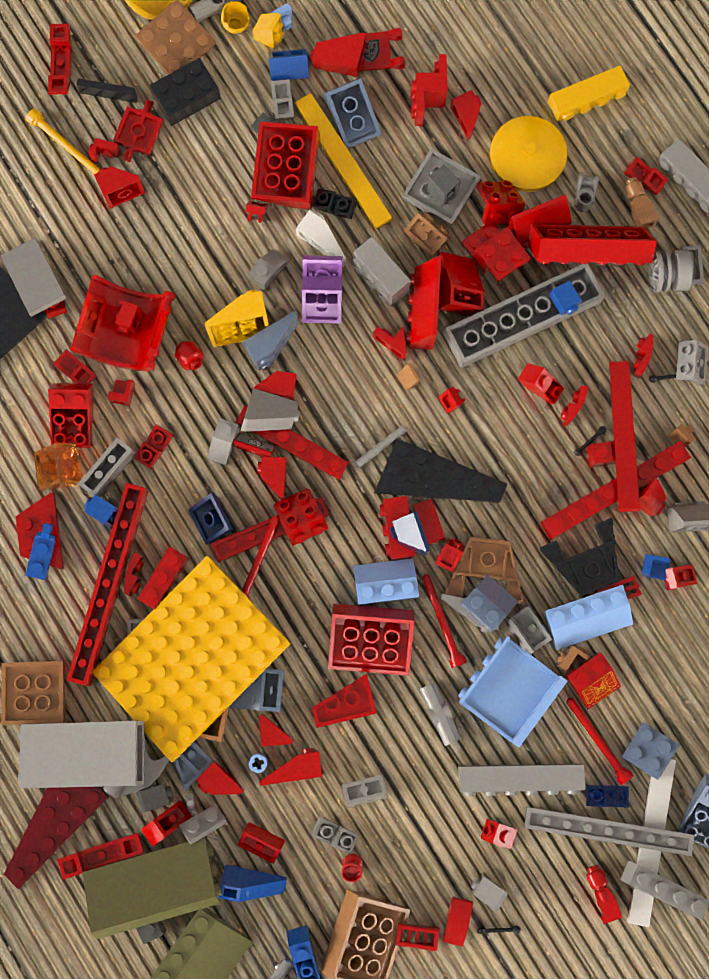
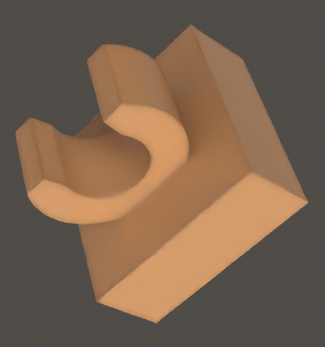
[668,424,695,447]

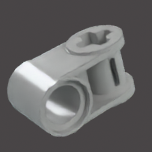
[574,172,599,212]

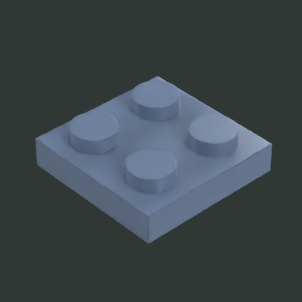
[622,722,680,780]

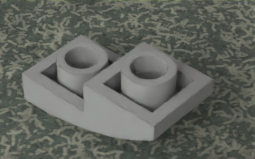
[310,816,359,854]

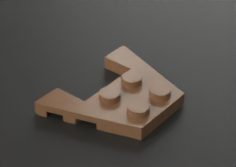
[445,537,524,604]

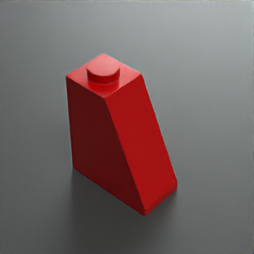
[310,33,367,77]

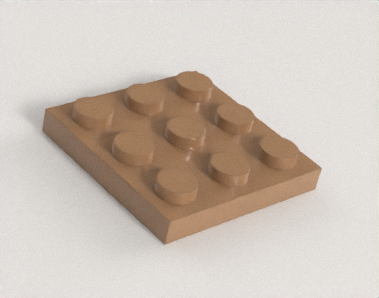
[135,0,216,75]
[1,661,65,725]

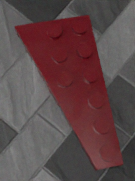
[4,787,109,889]

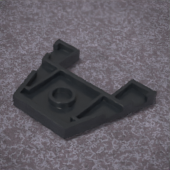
[539,518,619,596]

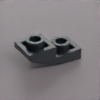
[312,188,357,219]

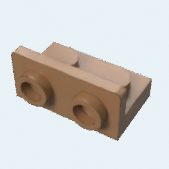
[404,212,451,256]

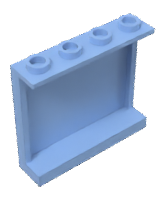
[458,636,567,747]

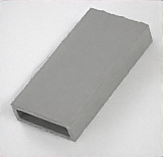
[18,721,144,788]

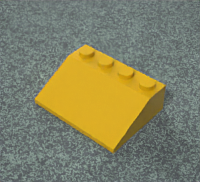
[205,290,269,348]

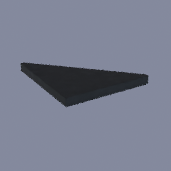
[0,267,47,360]

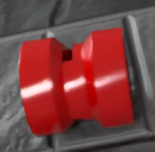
[341,853,363,883]

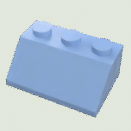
[353,558,419,606]

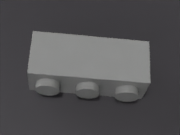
[78,438,136,497]

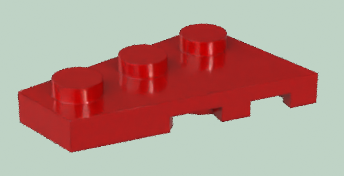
[312,674,376,728]

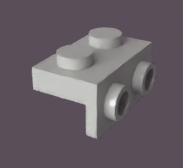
[507,605,553,654]

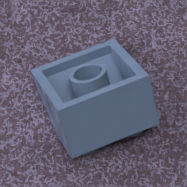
[460,574,518,632]

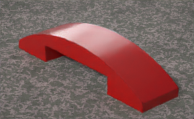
[48,24,71,95]
[57,833,144,880]

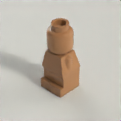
[625,177,659,229]

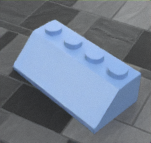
[543,585,633,650]

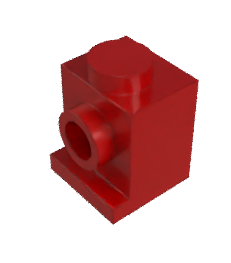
[115,300,144,334]

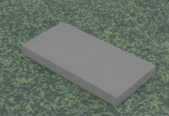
[0,238,67,317]

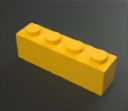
[548,66,630,122]

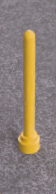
[26,108,100,174]

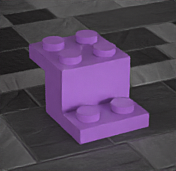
[302,255,343,324]

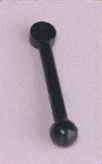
[649,374,676,383]
[574,426,606,456]
[477,925,521,934]

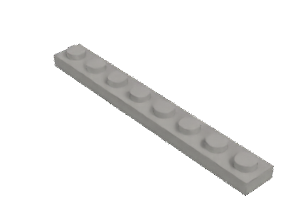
[524,807,694,856]

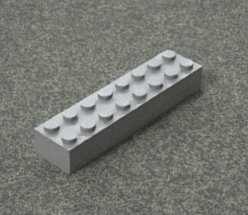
[443,264,605,369]

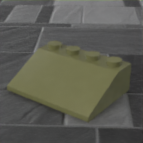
[150,908,253,979]

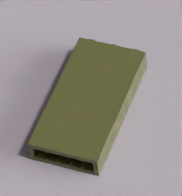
[83,837,222,940]

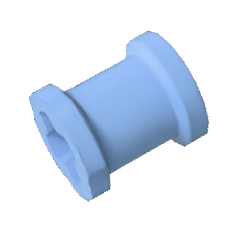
[249,753,268,773]

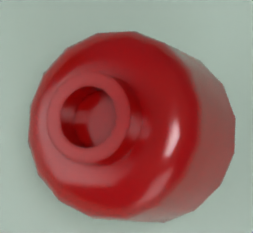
[174,341,204,370]

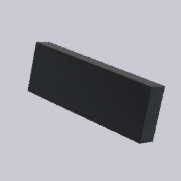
[77,79,138,103]

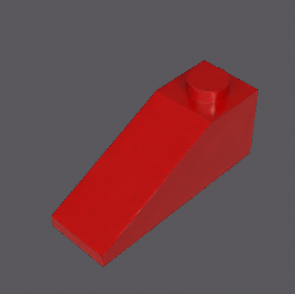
[639,478,666,517]
[260,748,322,786]

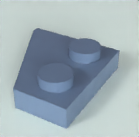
[175,742,214,791]

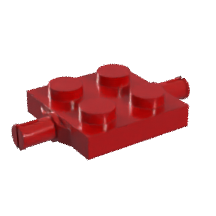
[113,99,164,162]

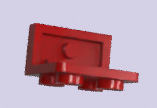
[476,180,525,224]
[274,488,329,546]

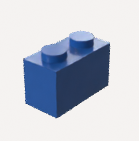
[84,494,118,529]

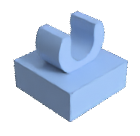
[272,3,292,30]

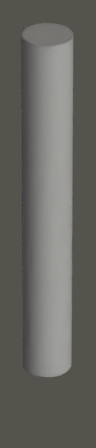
[355,425,406,468]

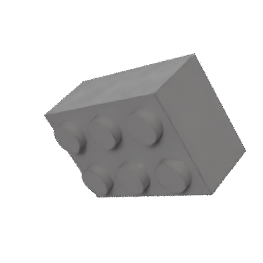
[353,237,411,307]

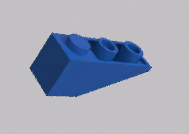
[219,865,287,902]
[287,925,321,979]

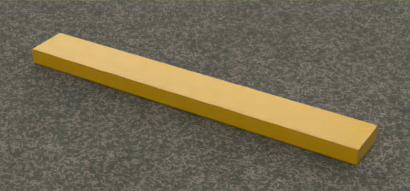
[295,93,392,230]

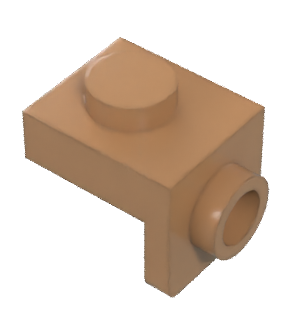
[557,645,590,671]

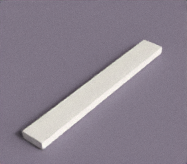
[627,759,676,927]

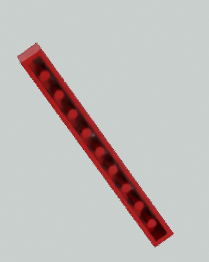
[66,483,149,686]

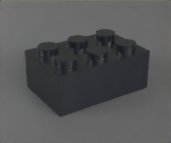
[149,57,221,126]

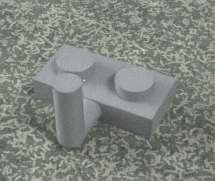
[179,793,227,845]

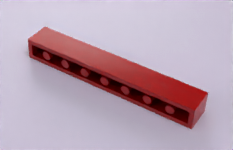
[540,441,691,540]

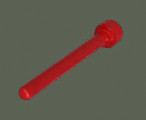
[242,515,280,598]
[422,574,467,668]
[566,698,634,785]

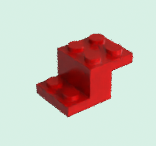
[410,54,448,126]
[461,224,531,282]

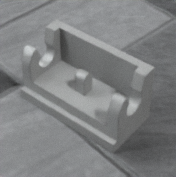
[342,775,387,808]

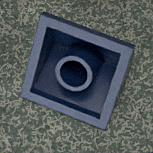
[189,492,234,545]

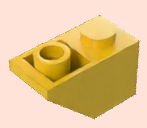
[253,13,284,49]

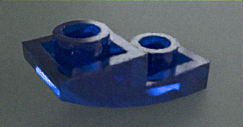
[586,785,629,808]

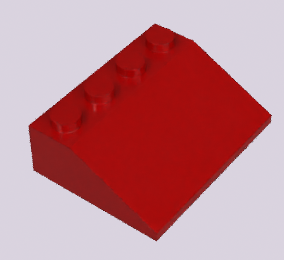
[251,122,320,209]
[406,256,442,350]
[328,604,414,676]

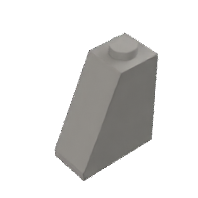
[241,388,301,432]

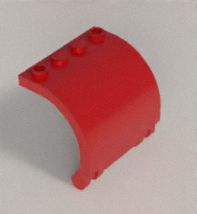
[70,275,176,372]

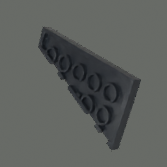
[374,439,507,503]

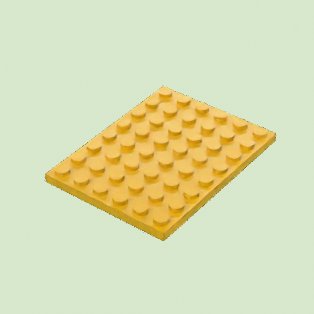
[93,556,291,762]

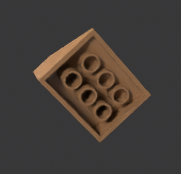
[320,889,410,979]

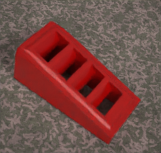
[395,923,440,951]

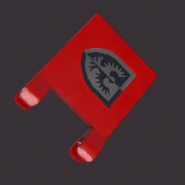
[360,28,405,72]

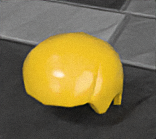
[221,1,250,34]

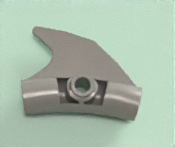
[103,738,169,799]

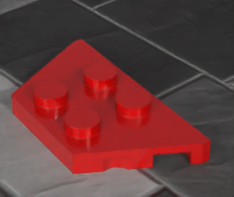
[15,492,64,570]

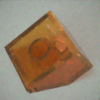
[33,443,81,491]

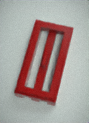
[596,575,642,599]

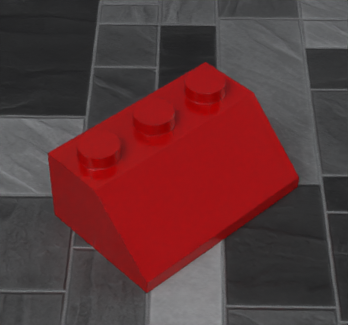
[508,194,572,250]

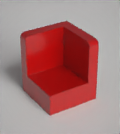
[107,379,135,407]

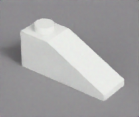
[296,210,346,267]

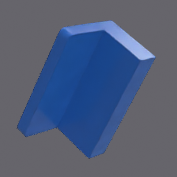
[268,49,309,81]

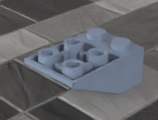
[229,669,284,712]
[677,773,709,849]

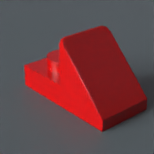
[372,326,407,361]
[664,564,697,590]

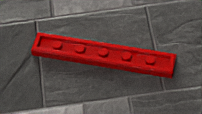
[211,497,330,562]

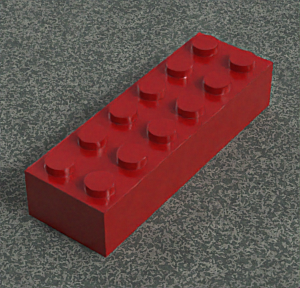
[528,224,657,265]

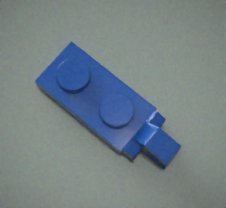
[25,523,56,580]

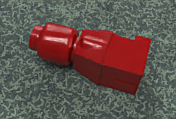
[586,864,622,925]

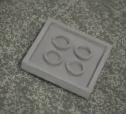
[402,148,481,227]

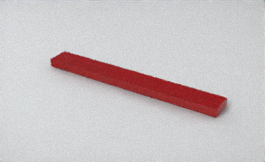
[609,361,640,512]

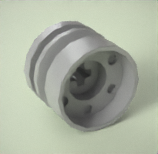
[649,249,693,292]

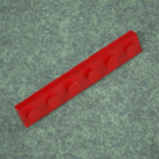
[235,405,349,480]

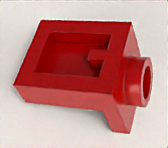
[89,138,121,163]
[435,538,465,573]

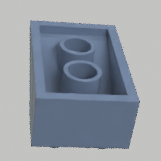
[323,78,382,149]
[243,311,298,371]

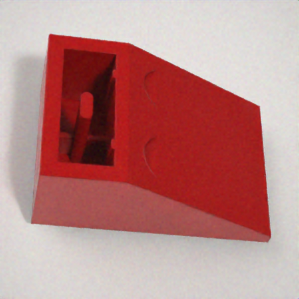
[438,252,484,316]
[48,383,94,448]

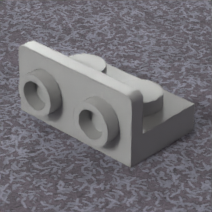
[676,340,708,385]

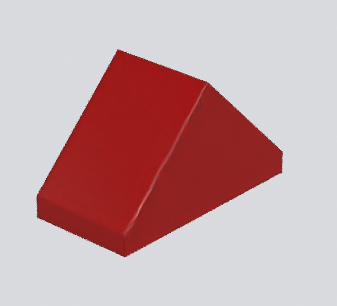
[259,714,294,747]

